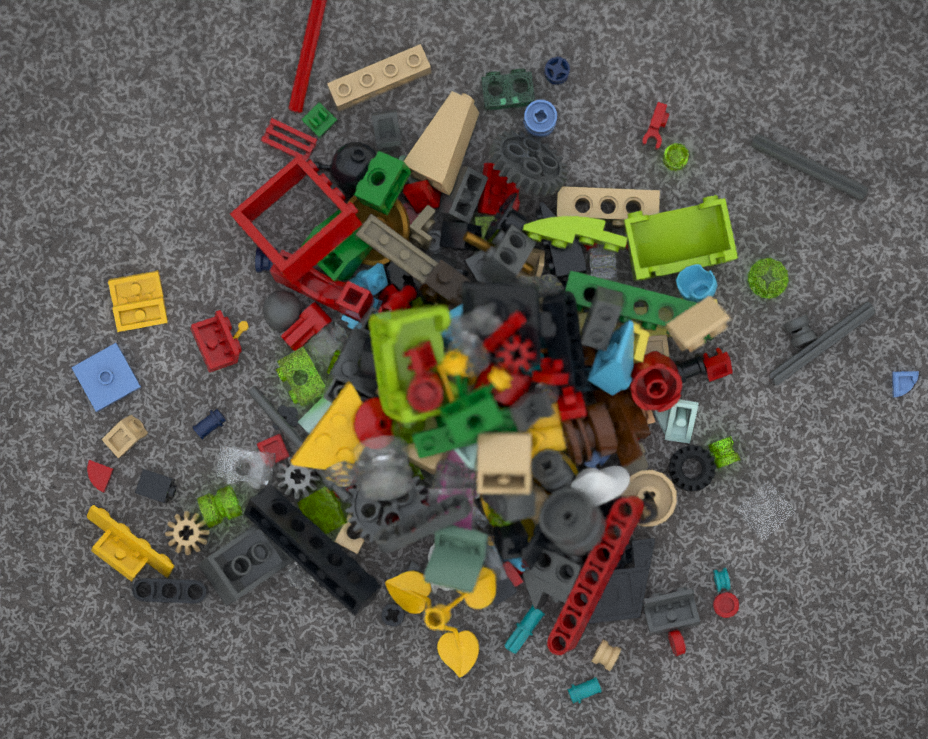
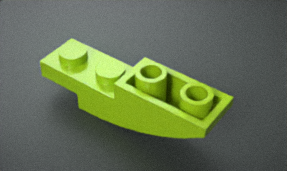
[523,216,628,253]

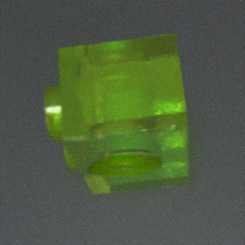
[276,346,326,407]

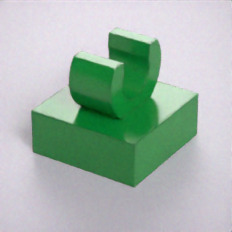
[301,102,337,139]

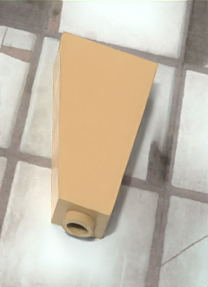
[403,91,479,195]

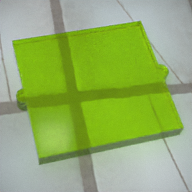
[297,486,348,535]

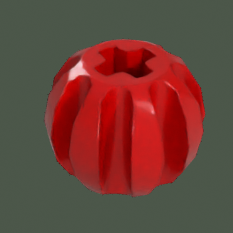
[496,336,536,375]

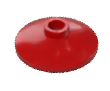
[354,398,399,450]

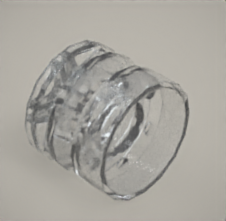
[354,436,413,500]

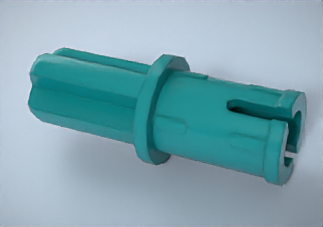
[504,605,545,654]

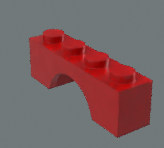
[270,250,375,321]

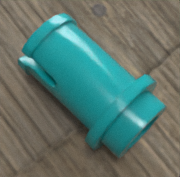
[567,677,602,704]

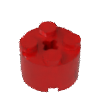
[629,351,682,412]
[471,361,532,408]

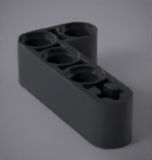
[542,291,599,395]

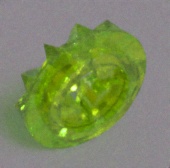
[748,258,789,299]

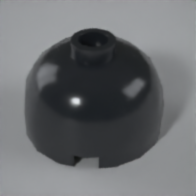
[330,142,377,194]

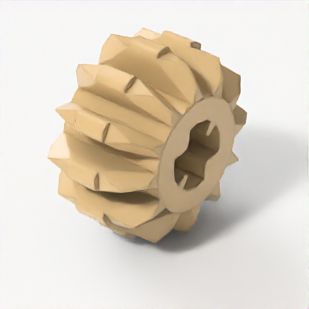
[165,511,210,555]

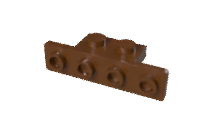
[593,388,651,467]

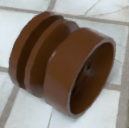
[560,402,618,466]

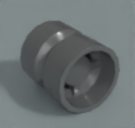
[531,450,573,493]

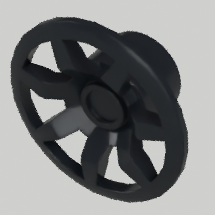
[485,192,527,240]

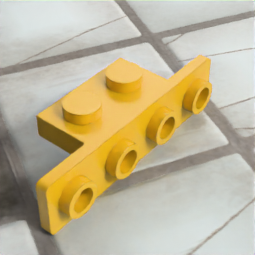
[87,505,174,582]

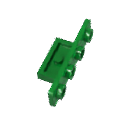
[413,407,518,458]

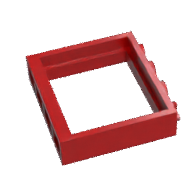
[230,155,362,285]

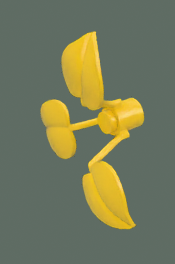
[385,567,496,677]

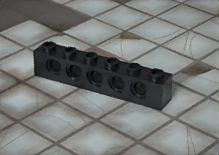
[243,484,382,616]

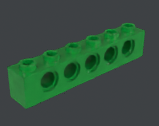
[565,271,714,344]

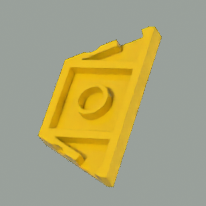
[290,381,365,472]

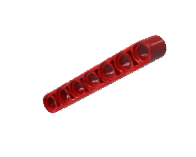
[547,495,644,655]

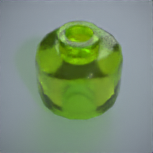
[392,418,426,444]

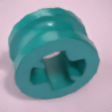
[713,568,731,592]

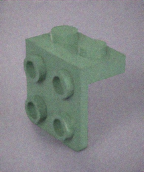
[424,524,488,593]

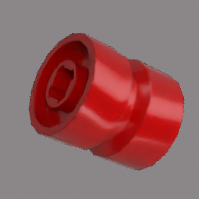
[408,370,443,412]

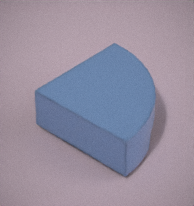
[892,371,919,398]

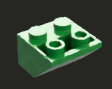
[300,210,373,281]

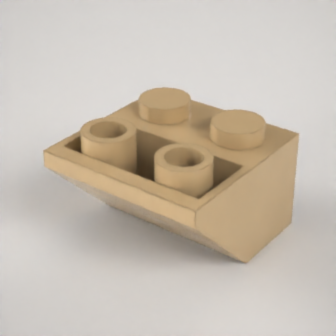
[665,296,730,352]
[477,432,531,494]

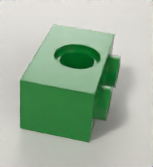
[354,151,412,216]
[438,385,504,445]

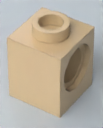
[335,514,365,554]

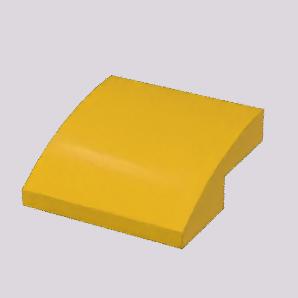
[108,270,168,332]

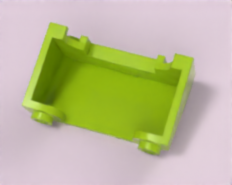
[623,195,738,282]
[369,305,458,423]

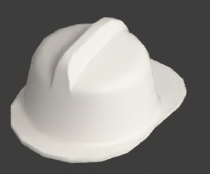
[571,466,630,506]

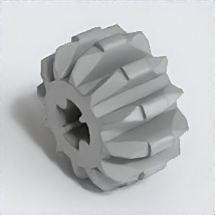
[277,457,320,499]

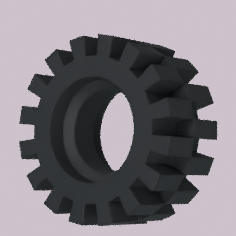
[668,445,716,492]

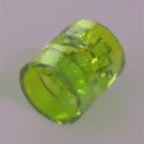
[197,484,243,528]

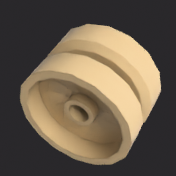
[621,470,677,527]

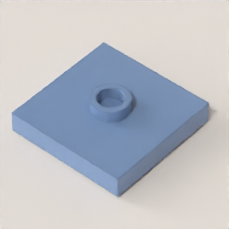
[72,343,142,412]

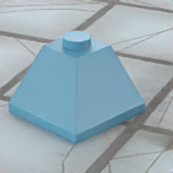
[588,320,634,396]

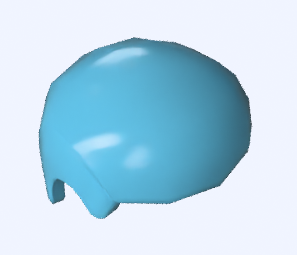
[676,264,718,303]

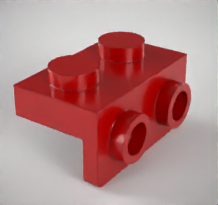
[478,162,520,216]
[190,310,242,373]

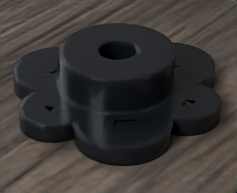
[270,405,299,430]

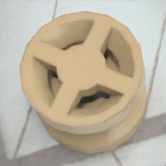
[591,639,621,671]

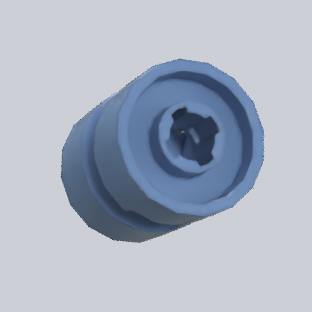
[524,100,557,138]

